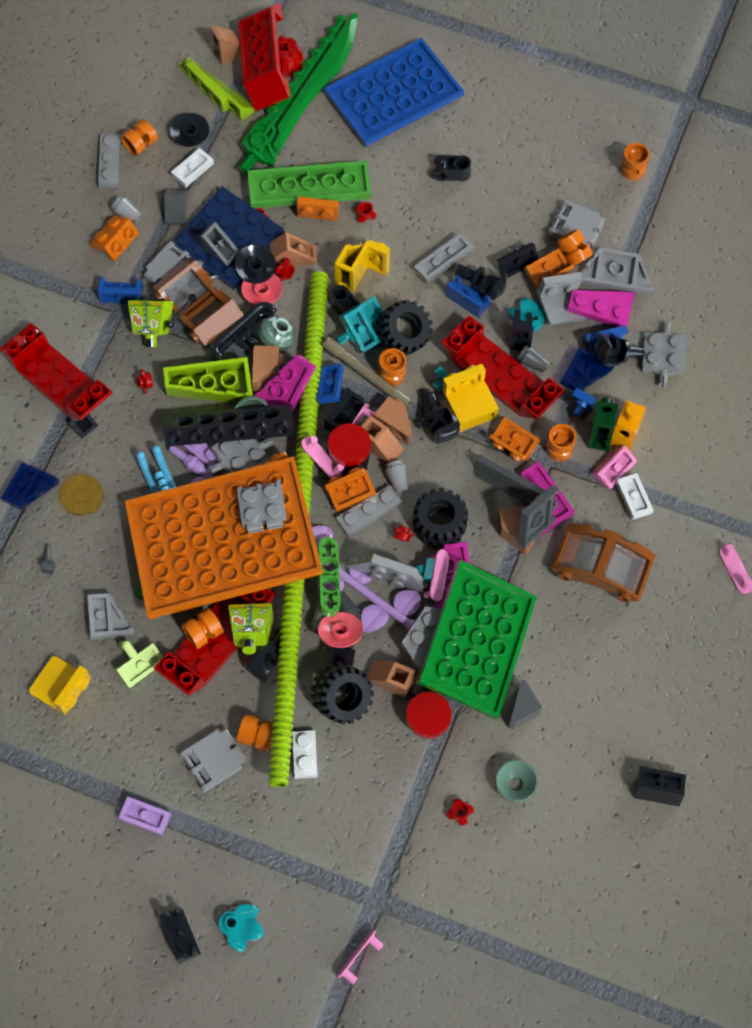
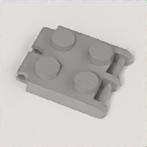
[547,200,605,247]
[144,241,203,295]
[237,479,287,534]
[179,729,247,793]

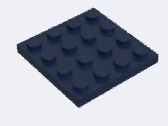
[173,186,285,290]

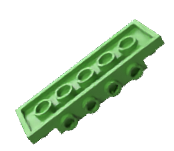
[248,161,371,208]

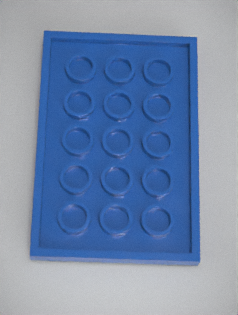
[324,38,464,147]

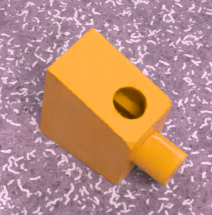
[610,401,646,451]

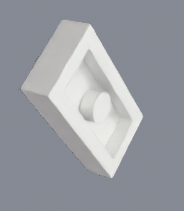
[171,148,214,188]
[616,473,654,520]
[292,730,318,779]

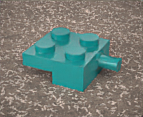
[335,296,383,353]

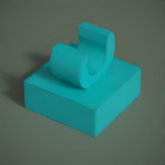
[433,366,449,393]
[416,558,435,587]

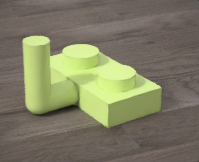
[115,640,163,688]

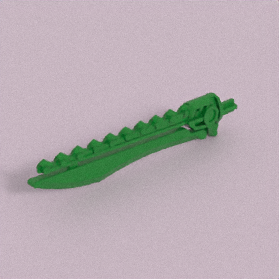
[238,13,358,175]

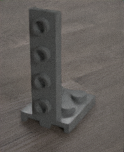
[476,455,559,548]

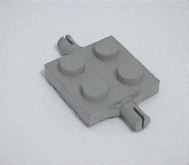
[642,321,687,387]
[207,438,273,476]

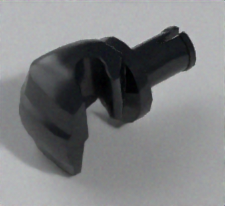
[455,264,507,300]
[594,333,645,367]
[424,391,460,444]
[245,627,282,683]

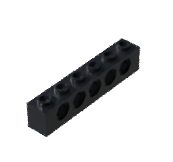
[163,404,294,447]

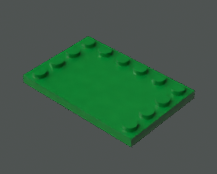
[416,560,537,719]

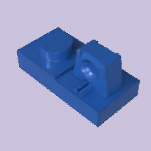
[582,326,628,354]
[317,363,344,404]
[572,388,596,419]

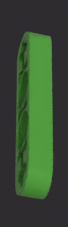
[318,537,341,617]

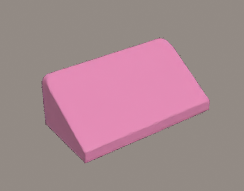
[591,445,637,490]

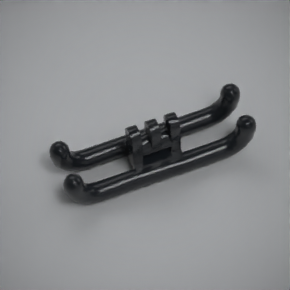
[211,302,277,361]

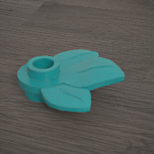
[508,298,546,332]
[218,904,264,952]

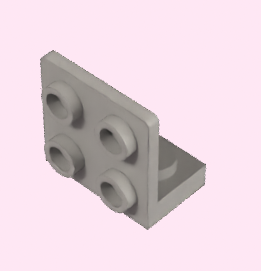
[536,272,587,326]

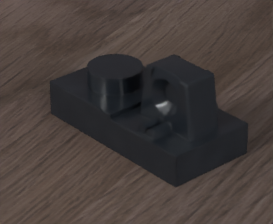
[497,242,538,278]

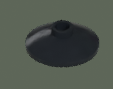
[170,113,210,147]
[235,245,276,284]

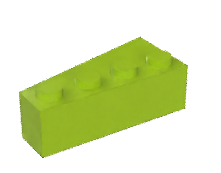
[163,357,253,403]

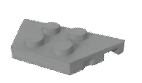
[581,247,654,296]
[345,554,428,594]
[401,606,441,672]

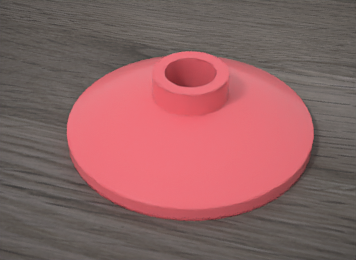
[241,274,283,305]
[318,612,363,648]

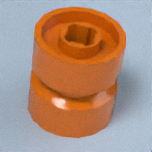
[120,119,158,156]
[620,143,650,180]
[556,228,593,265]
[379,348,406,386]
[546,424,576,462]
[181,608,224,649]
[237,714,274,752]

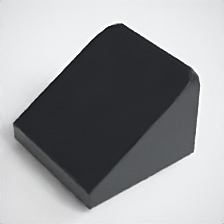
[66,414,98,439]

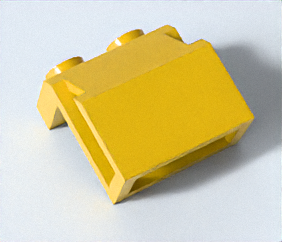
[334,240,390,293]
[442,364,499,433]

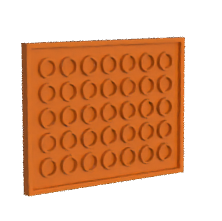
[125,456,323,620]

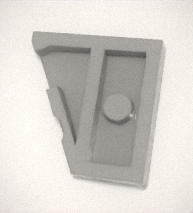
[87,593,134,639]

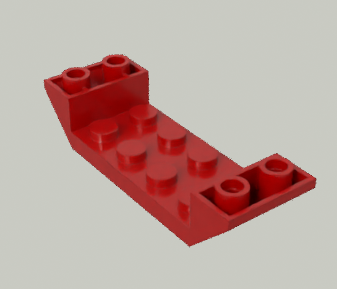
[238,2,290,111]
[441,315,565,419]
[0,323,113,421]
[154,589,275,696]

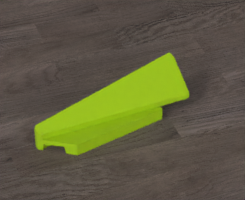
[177,58,256,121]

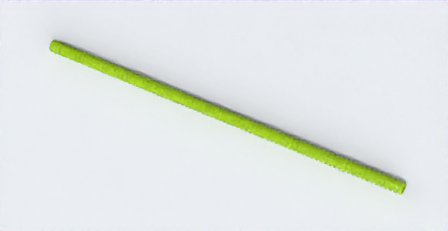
[268,271,329,787]

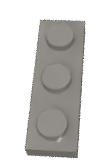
[98,134,121,189]
[414,233,473,284]
[336,485,402,537]

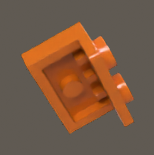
[297,197,340,221]
[89,215,139,261]
[524,248,575,289]
[489,416,541,462]
[325,467,377,512]

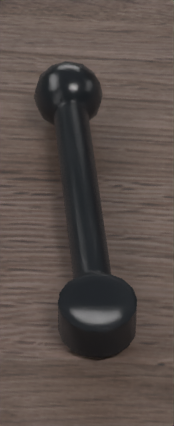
[166,294,197,328]
[415,389,427,428]

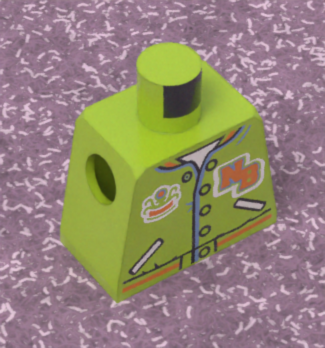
[128,300,173,347]
[229,603,274,655]

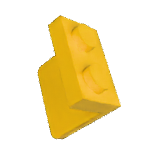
[29,656,91,715]

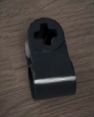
[433,154,471,181]
[331,285,360,316]

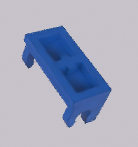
[446,275,491,318]
[98,277,144,304]

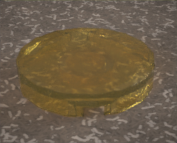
[60,475,104,517]

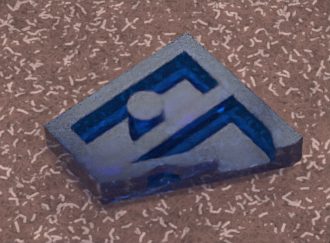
[560,347,614,391]
[1,463,59,510]

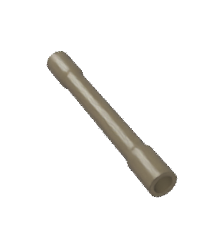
[322,337,412,408]

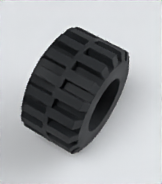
[375,300,433,356]
[413,488,468,549]
[311,662,374,724]

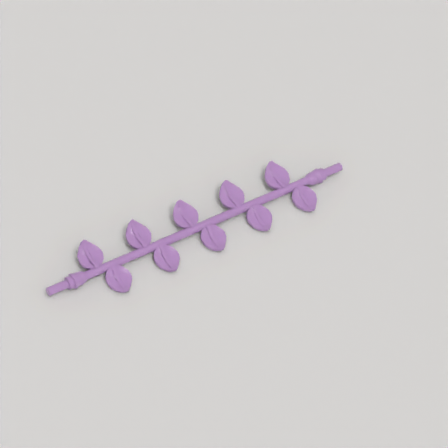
[169,446,421,633]

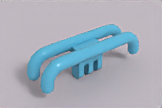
[136,445,177,494]

